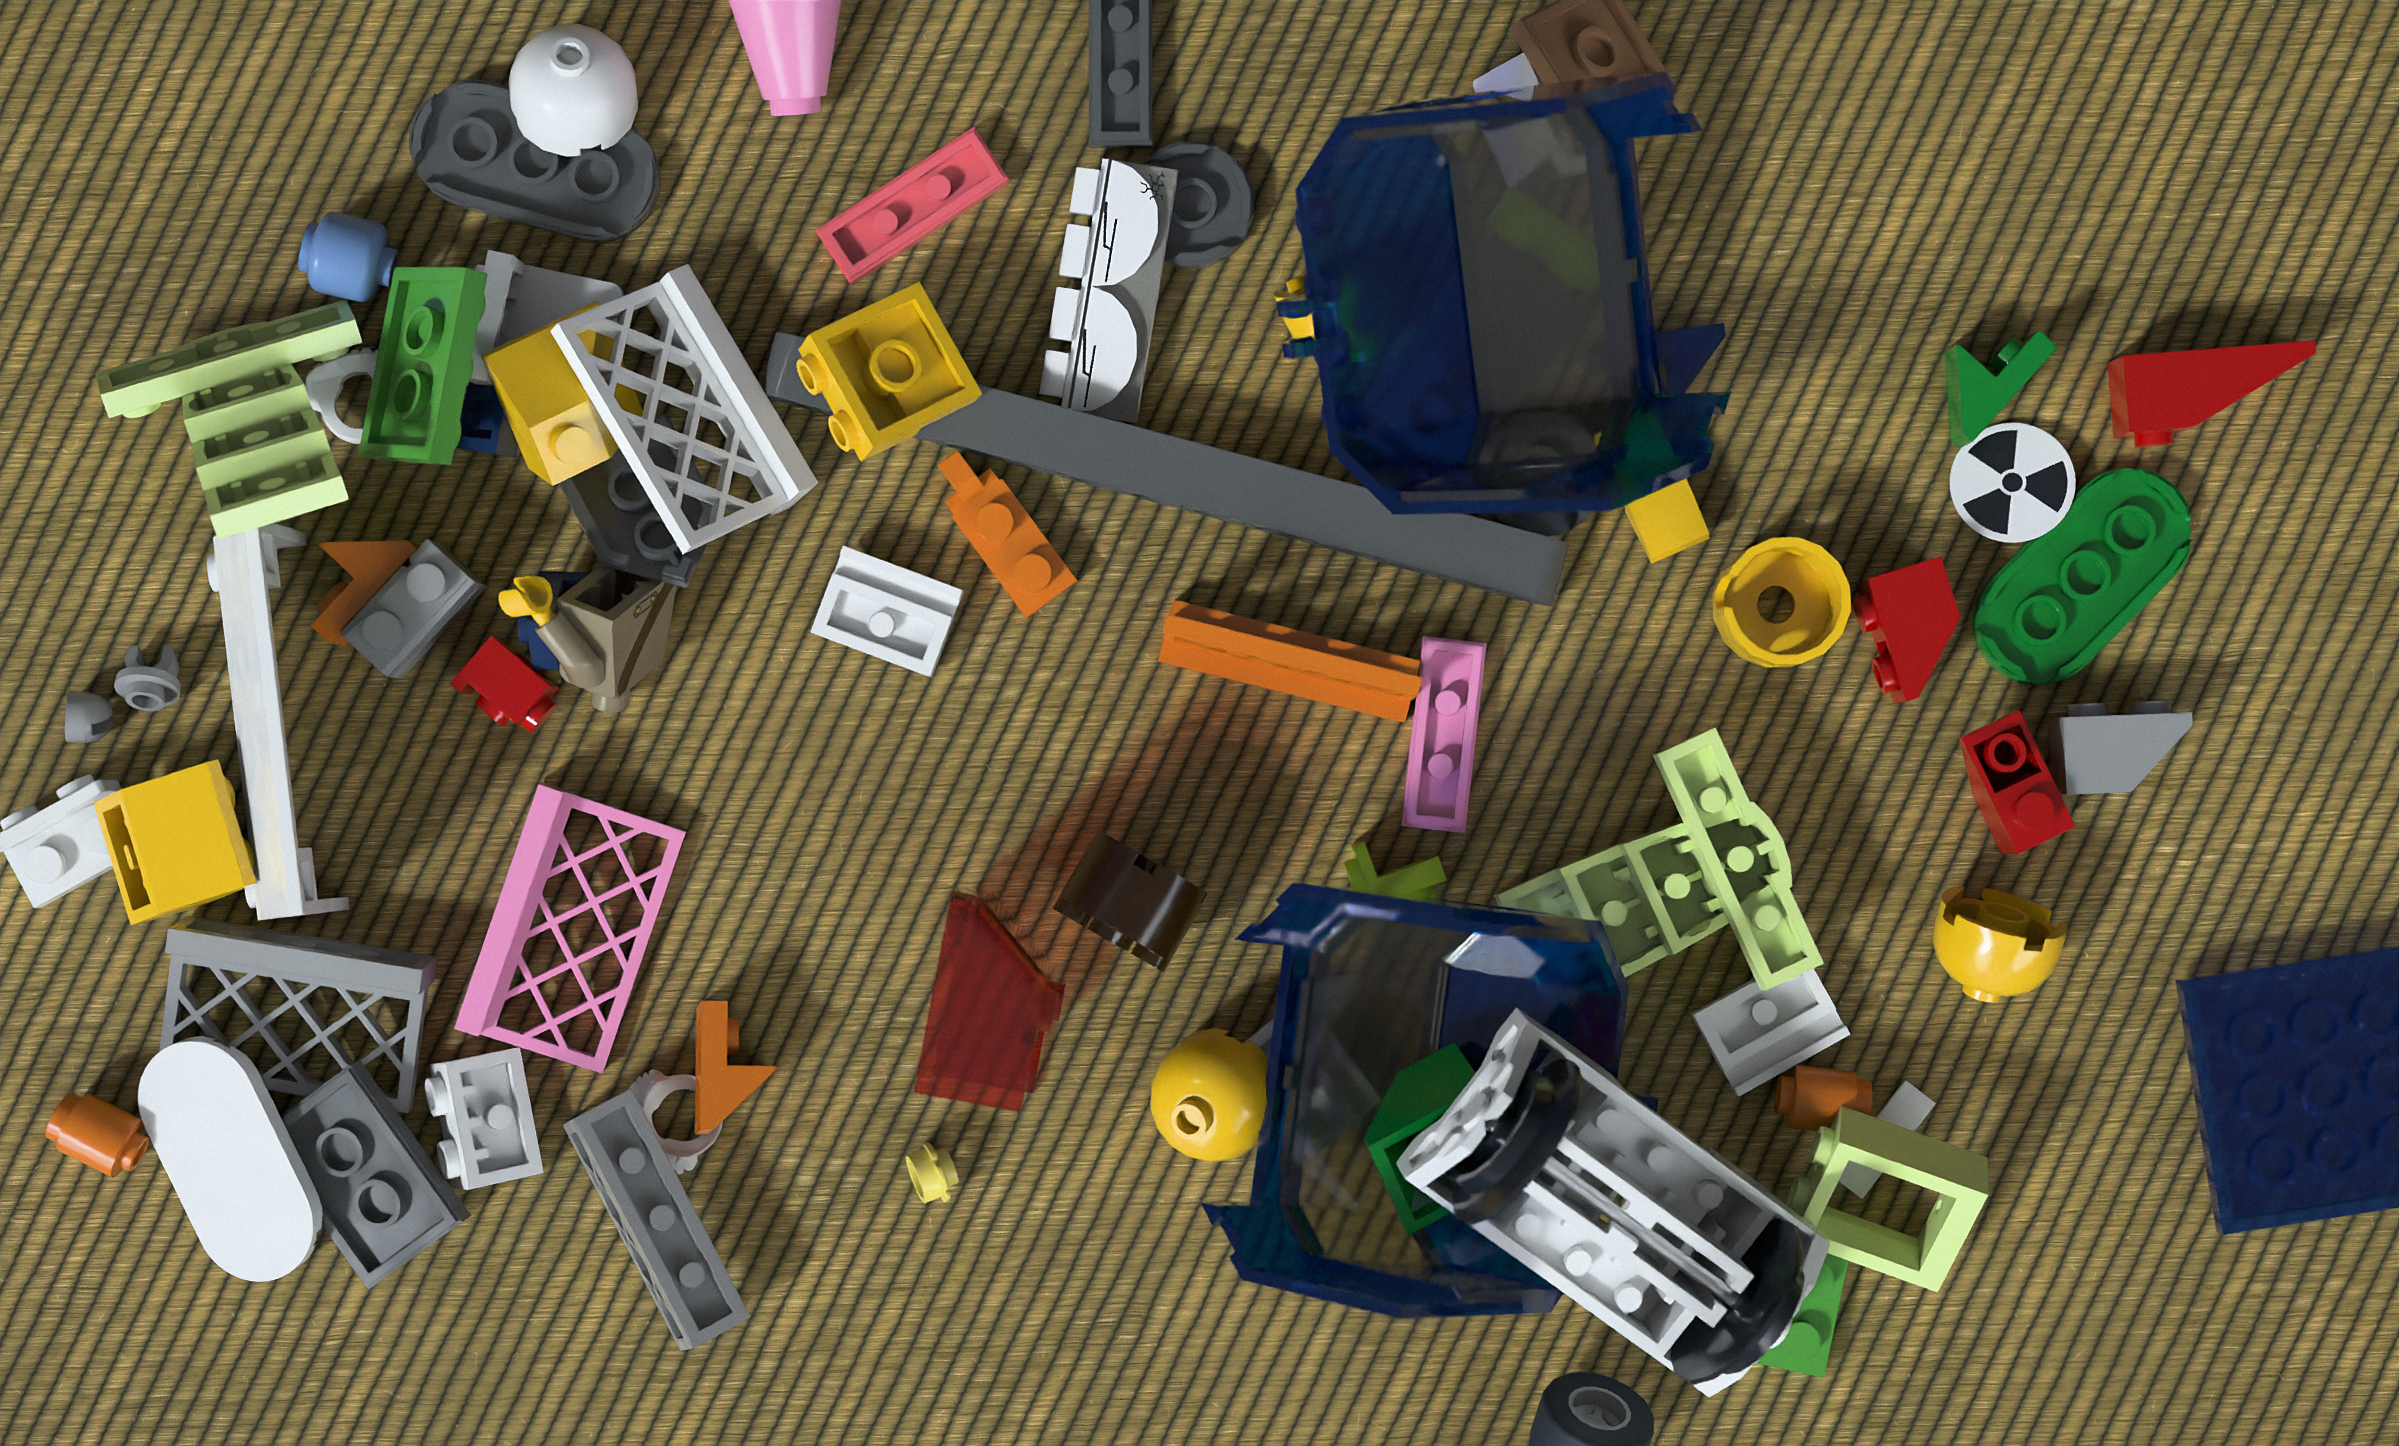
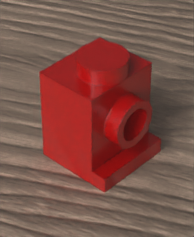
[450,635,561,734]

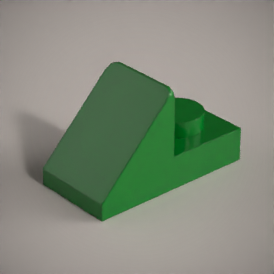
[1944,330,2058,449]

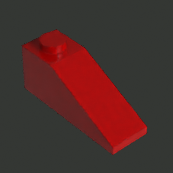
[2107,340,2316,448]

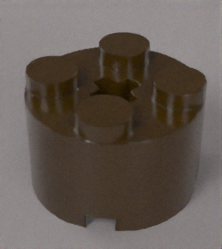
[1052,831,1207,972]

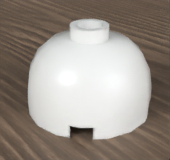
[509,24,638,157]

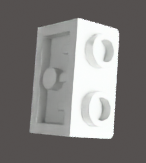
[0,774,122,908]
[425,1047,544,1190]

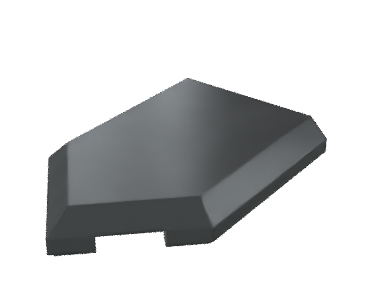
[559,413,712,588]

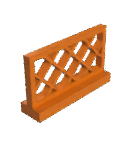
[1158,599,1423,723]

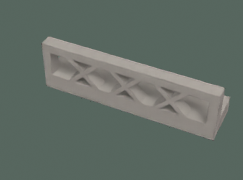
[563,1089,751,1351]

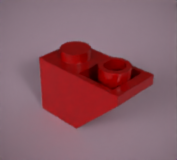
[1852,556,1960,704]
[1959,710,2076,854]

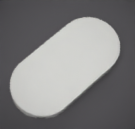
[138,1036,323,1282]

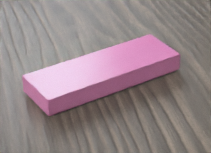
[1401,636,1487,833]

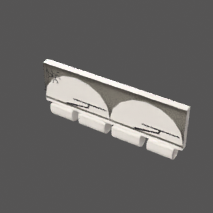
[1039,158,1179,423]

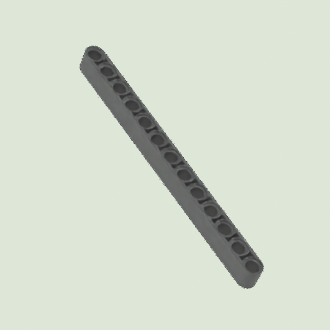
[761,332,1569,607]

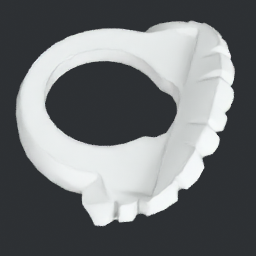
[305,348,378,444]
[629,1069,723,1174]

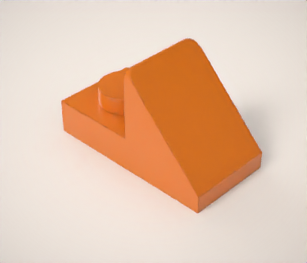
[310,540,421,646]
[694,1001,778,1135]

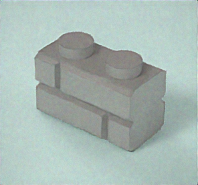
[340,538,488,679]

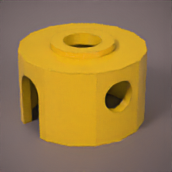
[1712,537,1851,668]

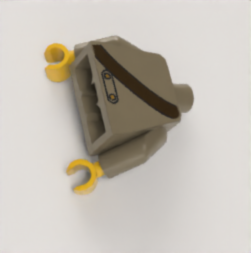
[499,565,677,713]

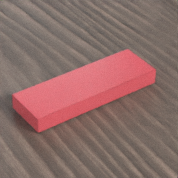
[815,127,1010,286]

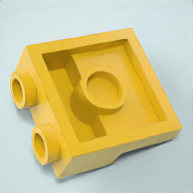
[797,282,983,462]

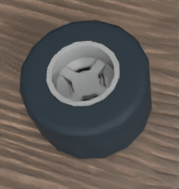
[1529,1372,1654,1446]

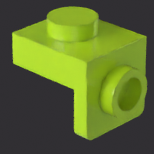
[1344,841,1447,909]

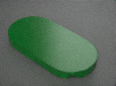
[1972,468,2192,685]

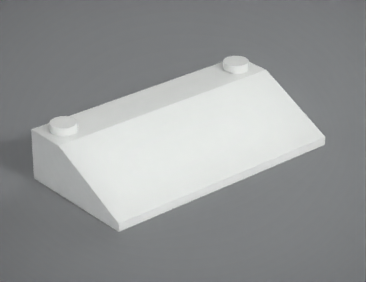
[207,523,349,920]

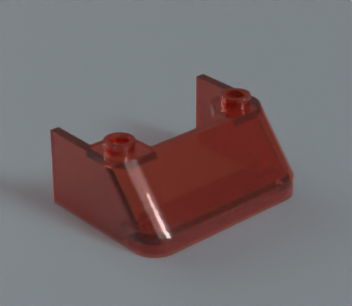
[914,887,1066,1112]

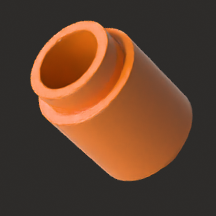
[1774,1064,1873,1132]
[45,1092,150,1178]

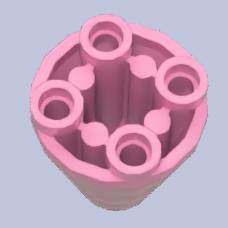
[728,0,842,116]

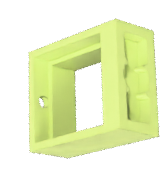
[1786,1106,1988,1292]

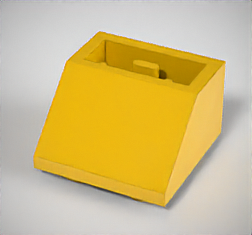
[93,759,256,925]

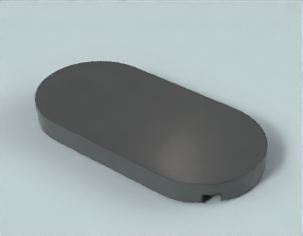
[409,79,661,243]

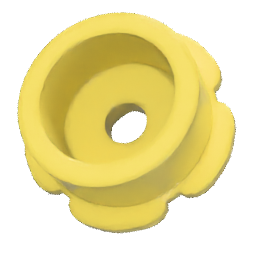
[906,1142,959,1204]

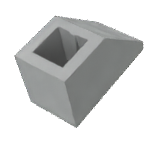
[2049,701,2193,795]

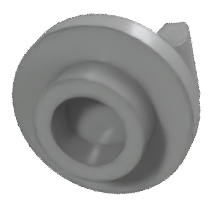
[114,645,181,711]

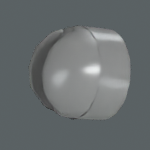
[65,691,113,743]

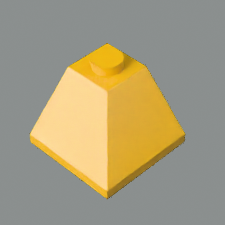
[481,301,643,486]

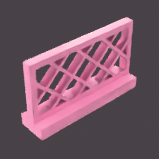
[454,781,686,1074]

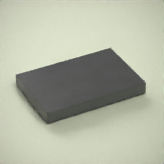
[280,1060,471,1290]

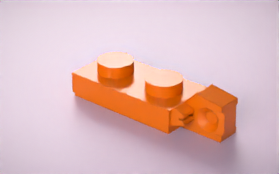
[937,450,1078,619]

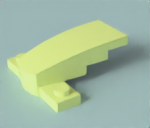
[95,299,363,539]
[1494,727,1824,1011]

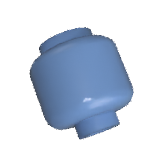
[298,212,399,303]

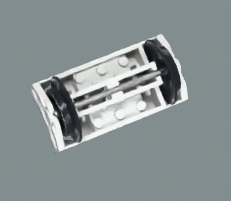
[1396,1007,1830,1397]

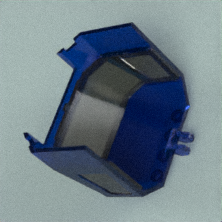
[1277,71,1731,515]
[1200,882,1659,1319]

